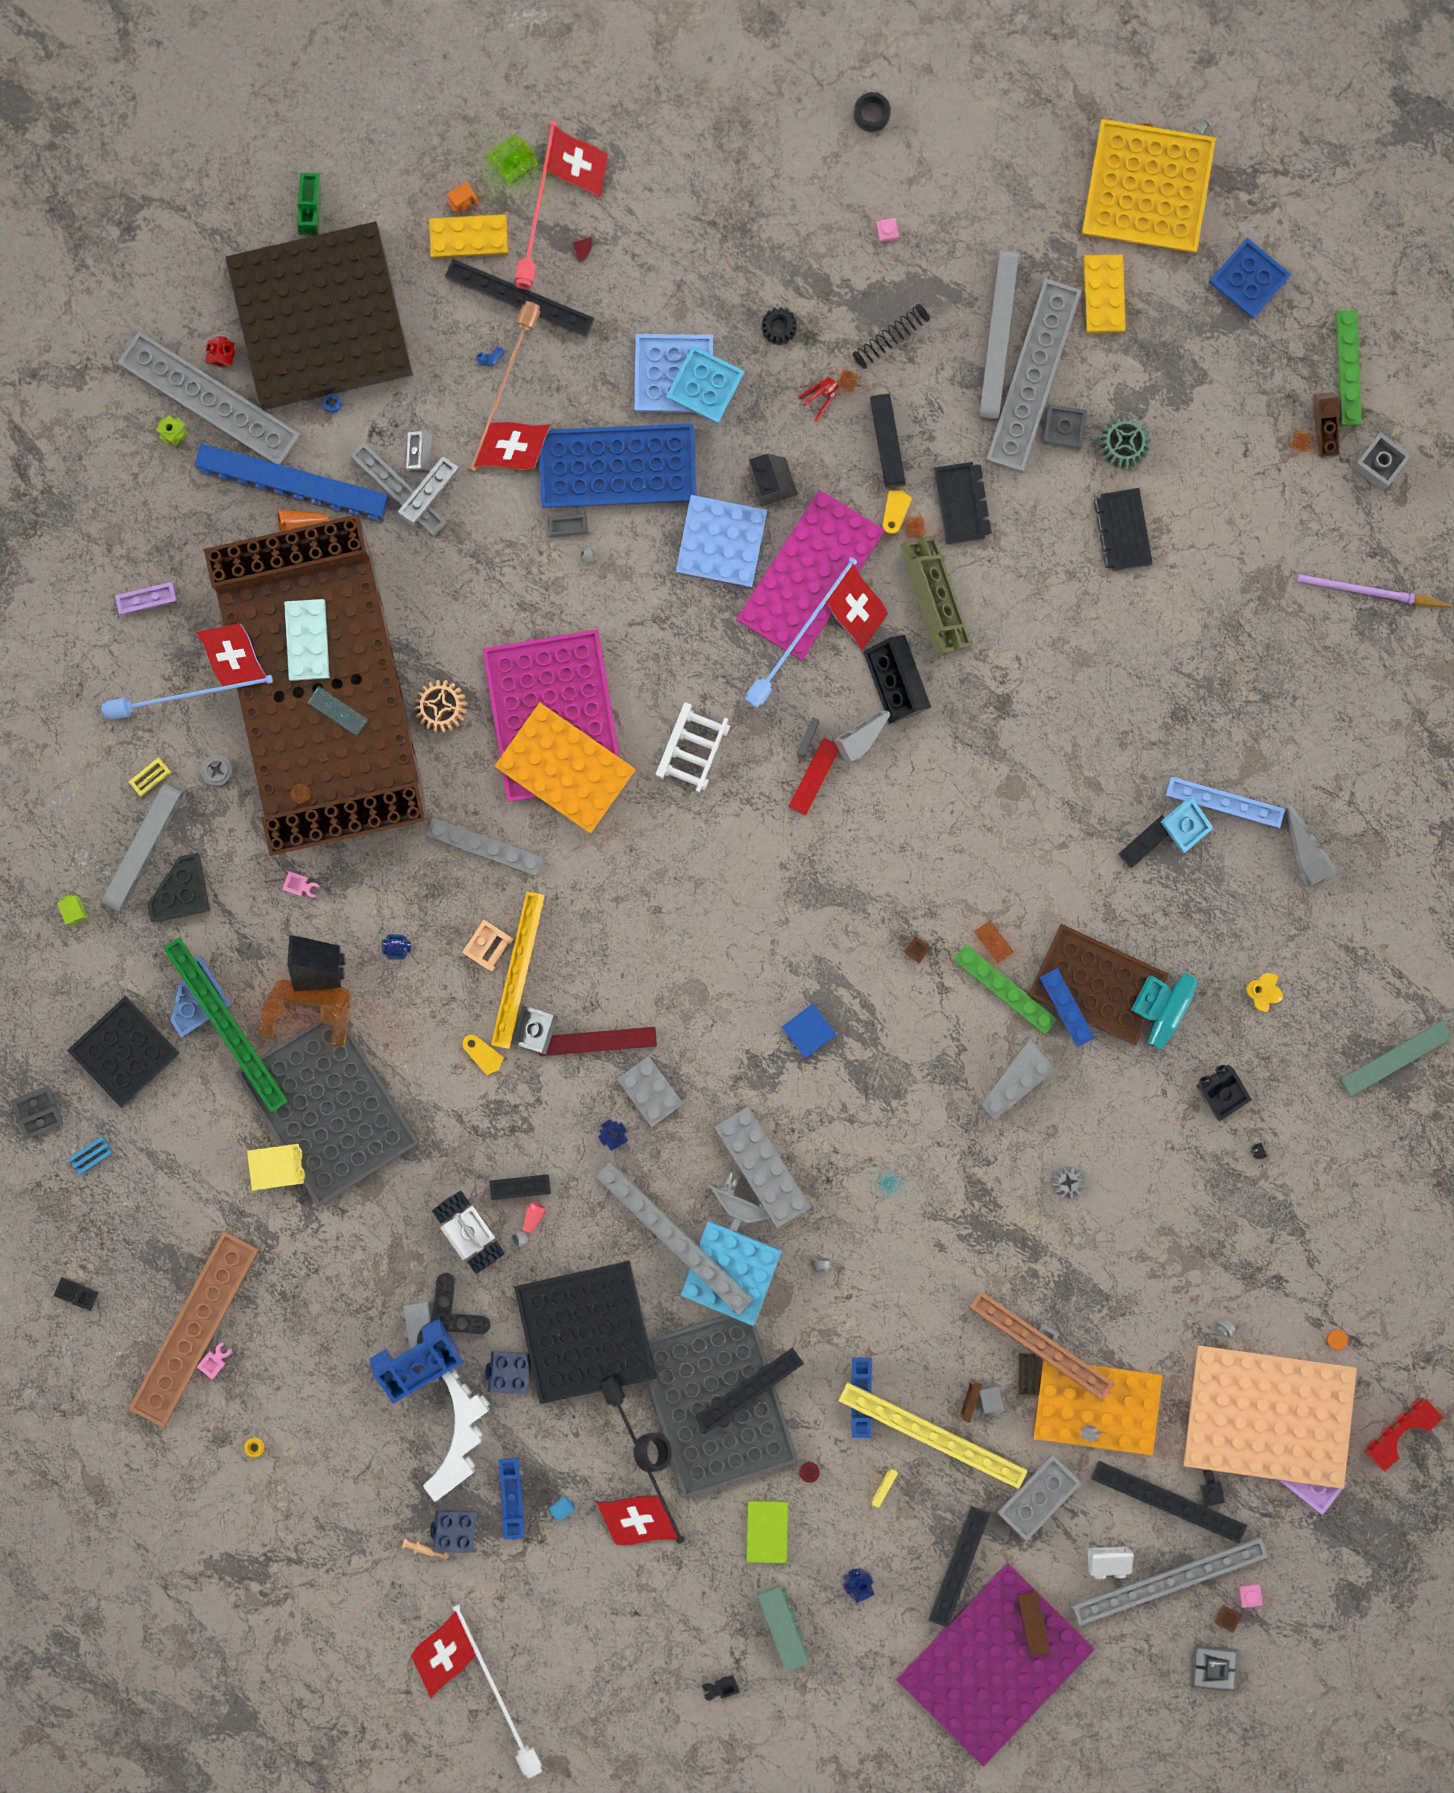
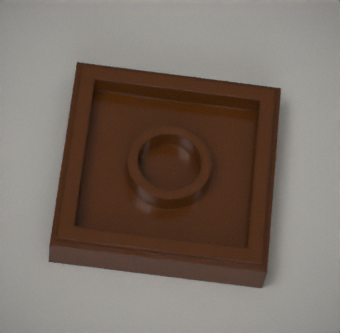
[960,1378,982,1423]

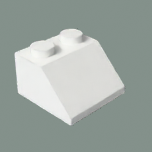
[1088,1547,1133,1579]

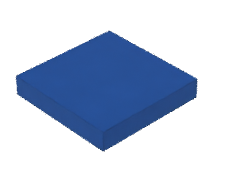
[782,1004,837,1058]

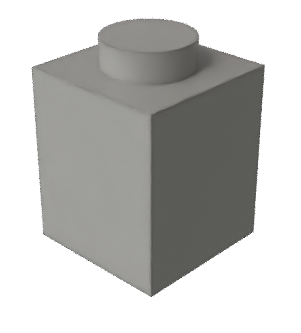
[979,1384,1004,1416]

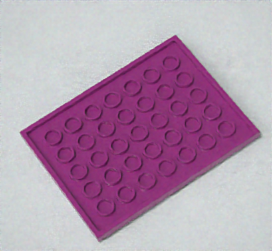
[896,1562,1095,1767]

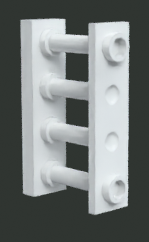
[656,702,731,794]

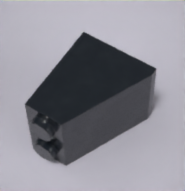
[749,453,798,507]
[287,935,346,991]

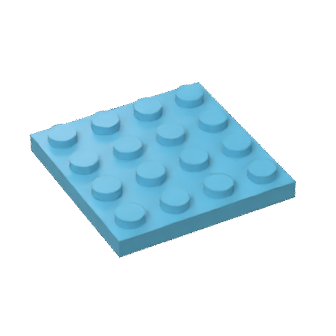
[681,1221,782,1326]

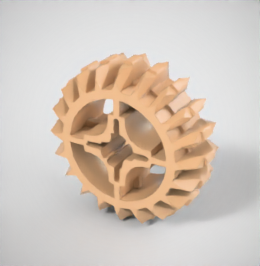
[414,680,467,733]

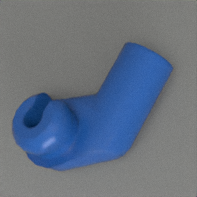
[476,346,505,366]

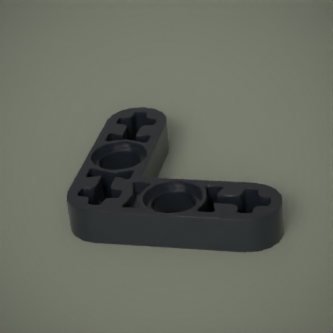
[433,1272,491,1334]

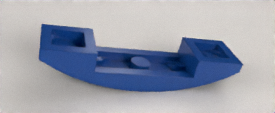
[851,1357,872,1438]
[498,1458,524,1540]

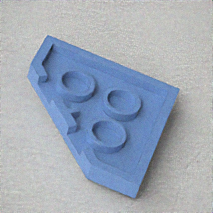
[171,956,233,1038]

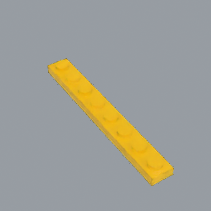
[491,892,545,1049]

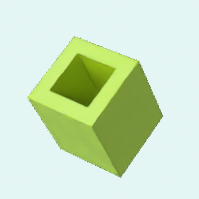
[57,894,88,926]

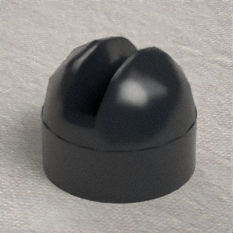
[1251,1142,1267,1160]

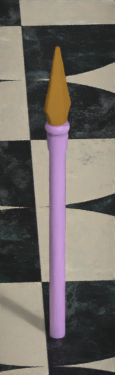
[1297,574,1452,607]

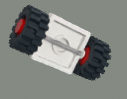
[432,1190,505,1274]

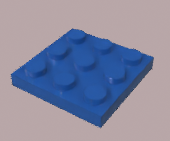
[1208,238,1291,319]

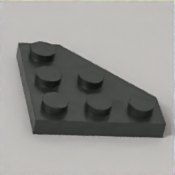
[147,853,210,923]

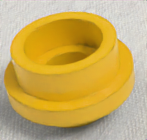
[244,1437,265,1458]

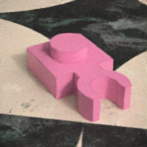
[282,871,320,898]
[197,1342,232,1379]

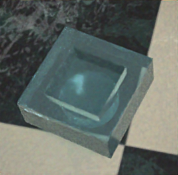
[875,1169,903,1197]

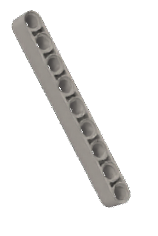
[979,249,1019,420]

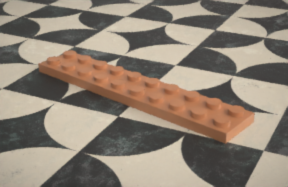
[129,1231,260,1428]

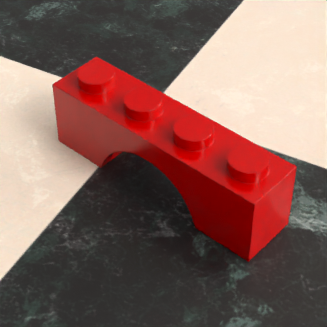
[1364,1398,1443,1472]

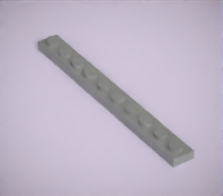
[597,1162,754,1315]
[1072,1537,1268,1625]

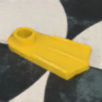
[883,490,912,534]
[462,1035,504,1075]

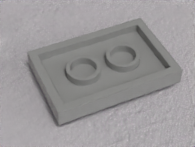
[617,1056,683,1127]

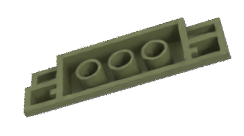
[900,536,972,655]

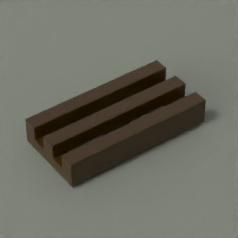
[1018,1353,1039,1395]

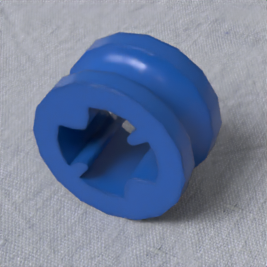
[323,394,341,413]

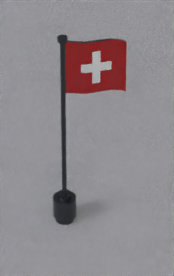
[596,1375,685,1545]

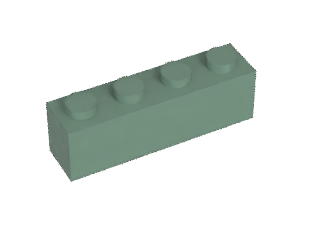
[757,1584,811,1673]

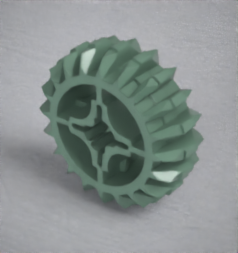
[1098,416,1151,469]

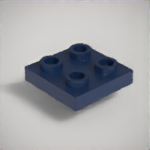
[485,1352,530,1394]
[430,1510,476,1553]

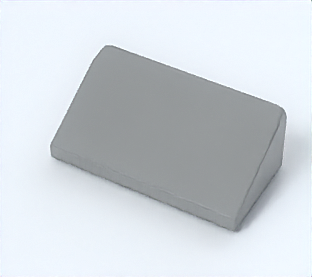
[406,430,432,472]

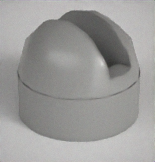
[581,546,597,563]
[511,1231,528,1248]
[814,1258,830,1273]

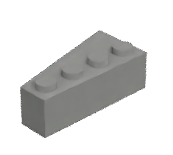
[980,1039,1055,1120]

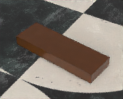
[1018,1591,1050,1656]

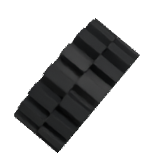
[762,307,797,345]

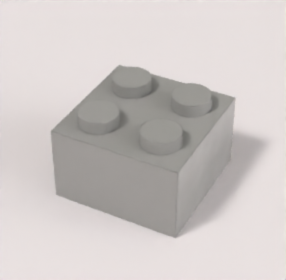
[1352,432,1412,491]

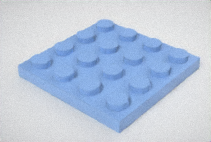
[635,334,713,413]
[676,495,767,587]

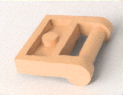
[462,920,514,972]

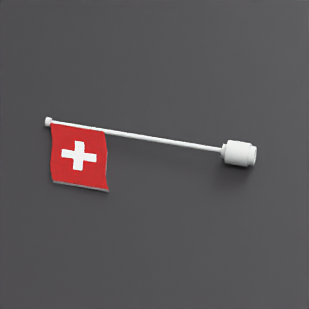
[411,1604,542,1779]

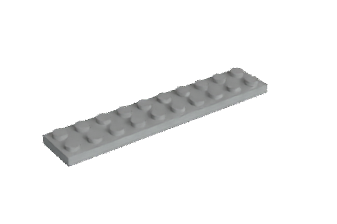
[986,279,1082,473]
[117,331,301,465]

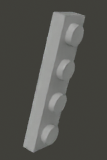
[397,456,459,526]

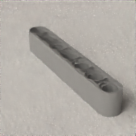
[102,784,184,912]

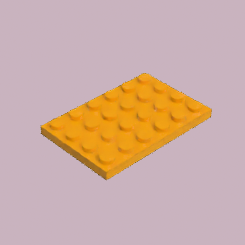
[494,702,636,834]
[1033,1360,1163,1455]

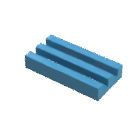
[68,1137,113,1175]

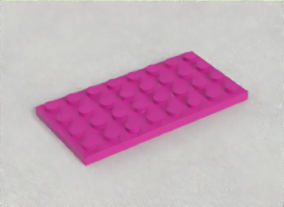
[736,489,885,661]

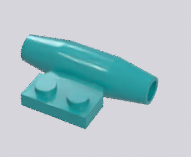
[1131,973,1198,1050]

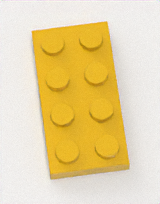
[429,214,508,259]
[1083,254,1126,333]

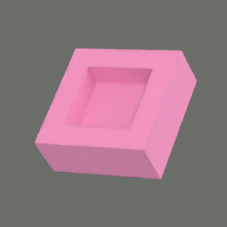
[876,218,899,242]
[1239,1584,1263,1608]

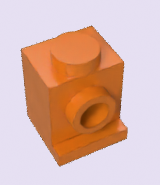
[447,181,479,212]

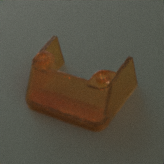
[259,980,351,1047]

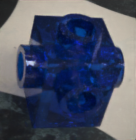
[598,1119,629,1151]
[843,1568,875,1603]

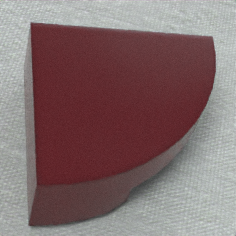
[573,237,592,262]

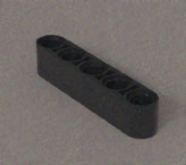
[870,393,906,489]

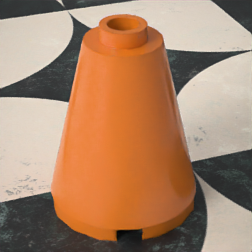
[277,510,331,532]

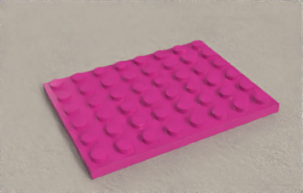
[483,629,620,802]

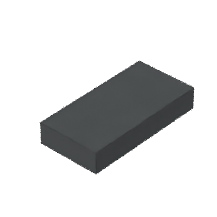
[548,513,588,538]
[797,717,819,758]

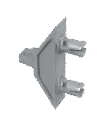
[709,1172,770,1232]

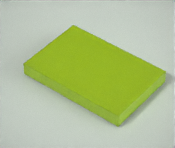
[747,1500,788,1563]

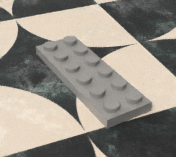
[714,1107,811,1229]

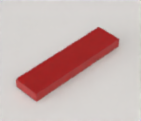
[788,737,839,816]

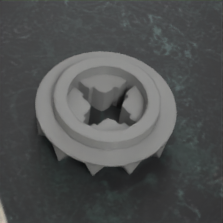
[201,755,233,786]
[1052,1166,1084,1198]

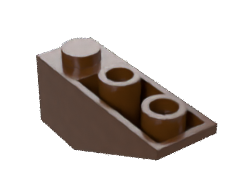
[1313,392,1340,457]

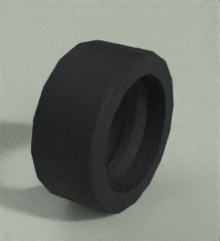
[854,92,891,132]
[633,1433,672,1472]

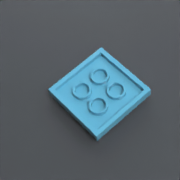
[666,346,745,424]

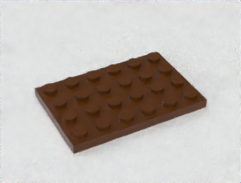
[1028,924,1169,1046]

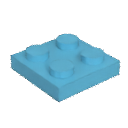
[1161,797,1213,853]

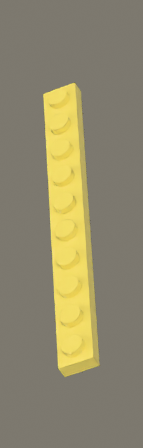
[839,1382,1027,1489]

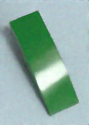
[297,173,320,235]

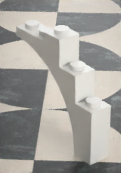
[423,1369,490,1502]

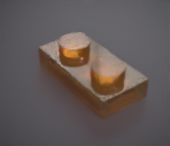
[974,920,1013,964]

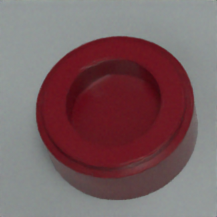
[800,1462,820,1483]

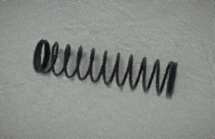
[853,304,930,369]

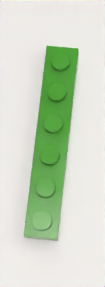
[1336,310,1362,426]
[953,944,1058,1035]

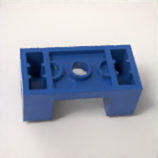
[369,1318,463,1403]

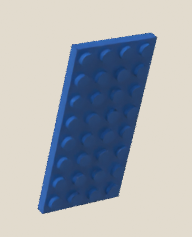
[539,423,697,508]

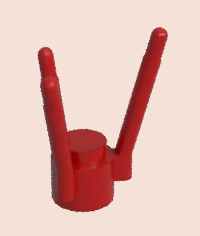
[798,376,838,422]

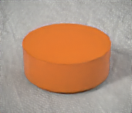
[1327,1329,1348,1350]

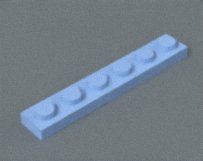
[1165,777,1285,829]

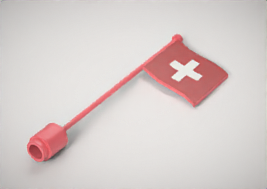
[514,121,608,289]

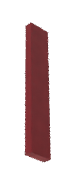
[539,1027,657,1056]

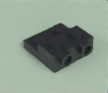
[1196,1064,1252,1122]

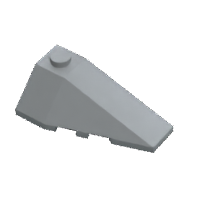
[1285,806,1337,886]

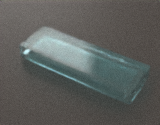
[307,686,368,736]

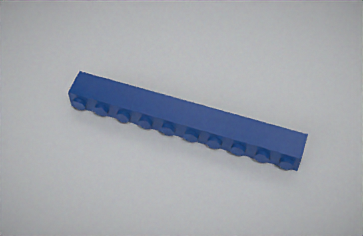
[194,443,390,522]

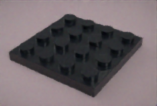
[67,996,180,1108]

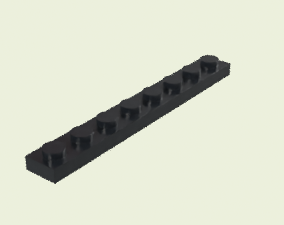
[445,259,595,337]
[1091,1460,1247,1544]

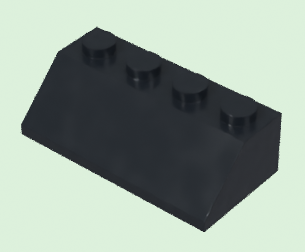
[863,635,931,724]

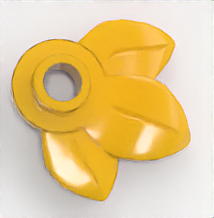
[1246,973,1283,1012]

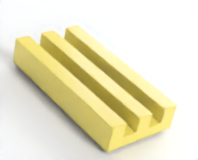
[129,757,172,797]
[871,1467,898,1508]

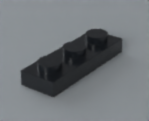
[1118,815,1169,869]
[489,1174,551,1200]

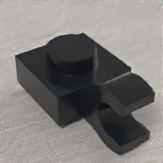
[1200,1470,1225,1507]
[702,1675,740,1701]

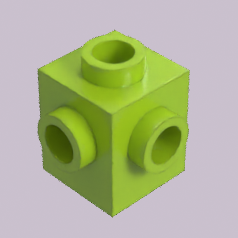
[156,415,188,448]

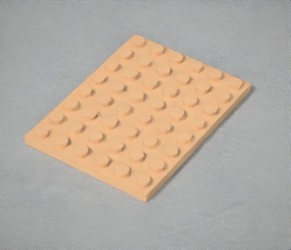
[1183,1345,1357,1489]

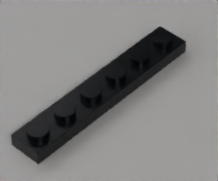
[694,1347,804,1434]
[928,1506,990,1628]

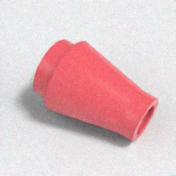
[522,1202,546,1233]

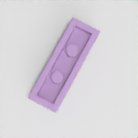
[115,582,178,616]

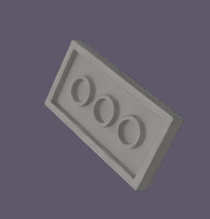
[997,1454,1082,1541]

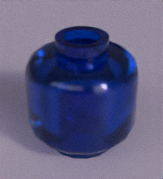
[382,934,411,960]

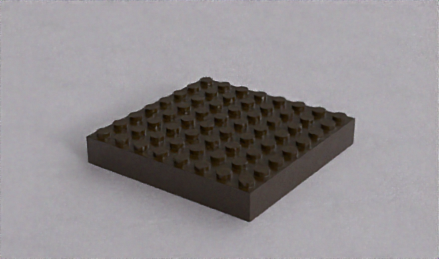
[225,221,413,410]

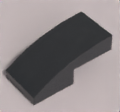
[53,1277,99,1311]

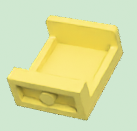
[247,1144,305,1190]

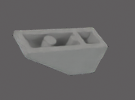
[834,710,890,762]

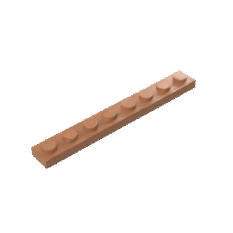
[969,1291,1114,1401]

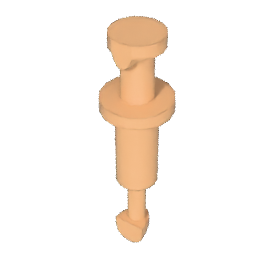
[402,1538,449,1559]

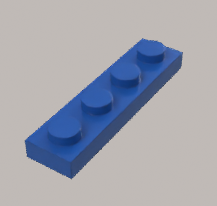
[1039,969,1095,1048]

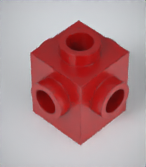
[205,336,235,368]

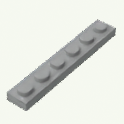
[350,442,447,537]
[426,818,543,876]

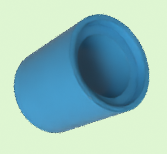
[549,1496,576,1523]

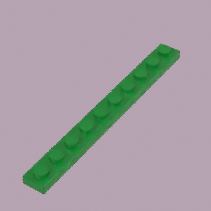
[163,937,289,1113]

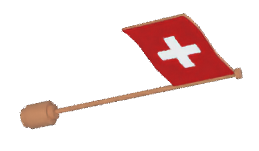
[468,301,551,471]

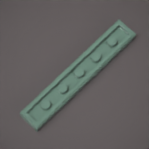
[1340,1020,1453,1097]

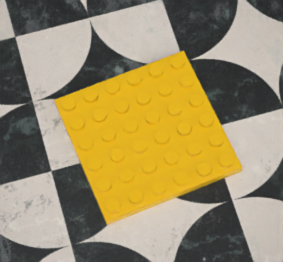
[1082,119,1216,253]

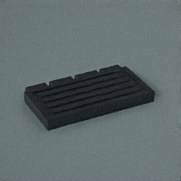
[934,462,992,545]
[1094,488,1153,571]

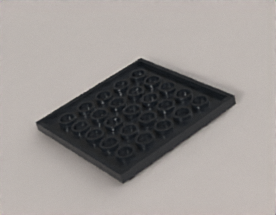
[514,1260,657,1404]

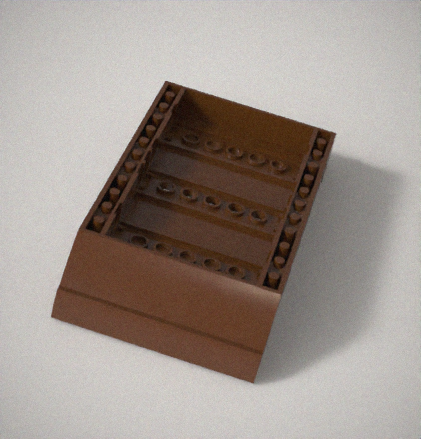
[204,514,427,856]

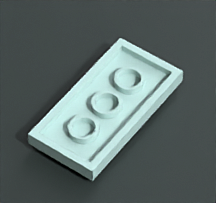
[285,599,330,681]

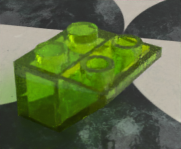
[485,134,538,187]

